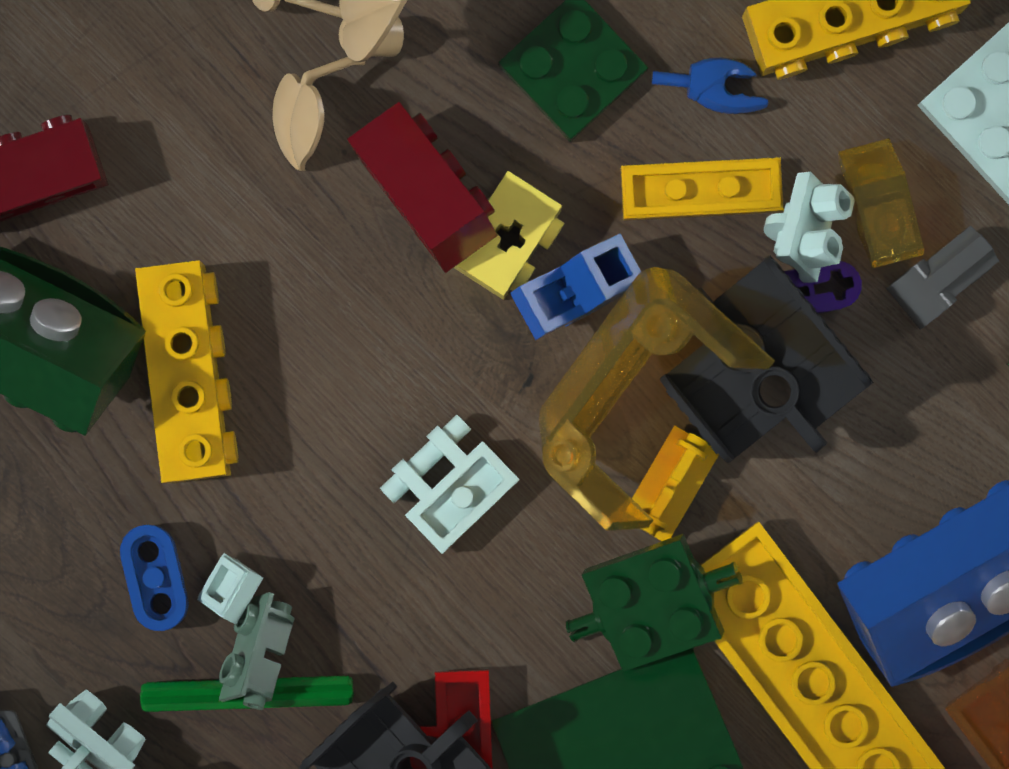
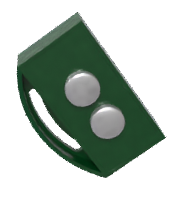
[0,247,146,436]

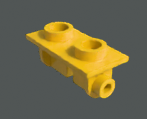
[621,425,719,541]

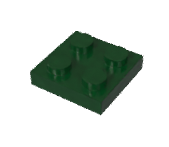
[498,0,648,142]

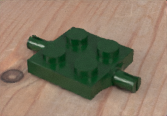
[566,534,743,672]

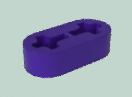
[784,261,862,314]

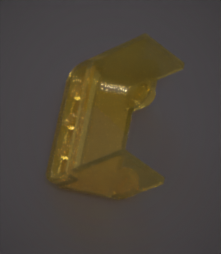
[539,267,775,531]

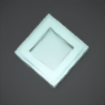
[197,553,263,625]

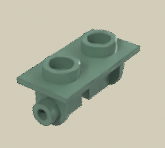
[219,592,295,710]

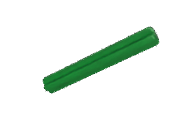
[140,676,354,712]

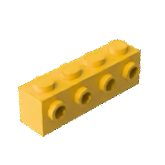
[742,0,971,80]
[135,260,238,484]

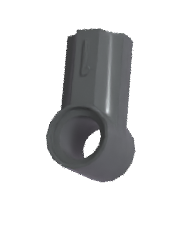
[886,226,999,330]

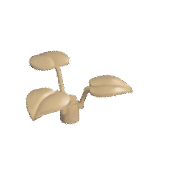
[252,0,408,171]

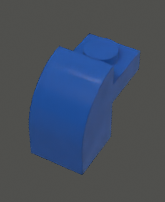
[510,233,646,340]

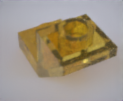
[838,138,924,268]

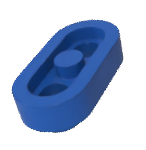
[120,525,189,631]

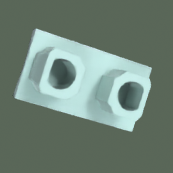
[764,171,855,283]
[46,690,146,769]

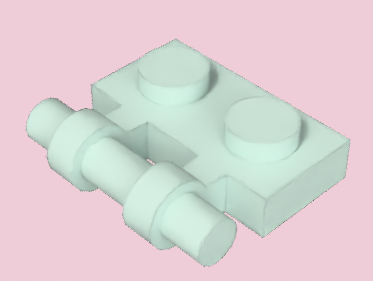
[380,415,520,554]

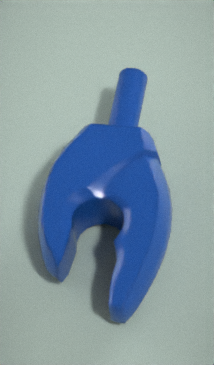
[652,57,768,114]

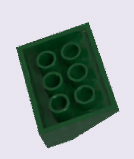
[491,648,744,769]

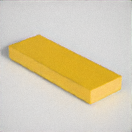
[621,157,784,221]

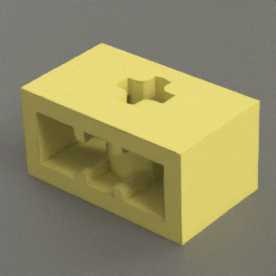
[454,171,565,300]

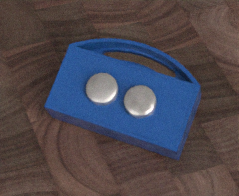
[837,480,1009,687]

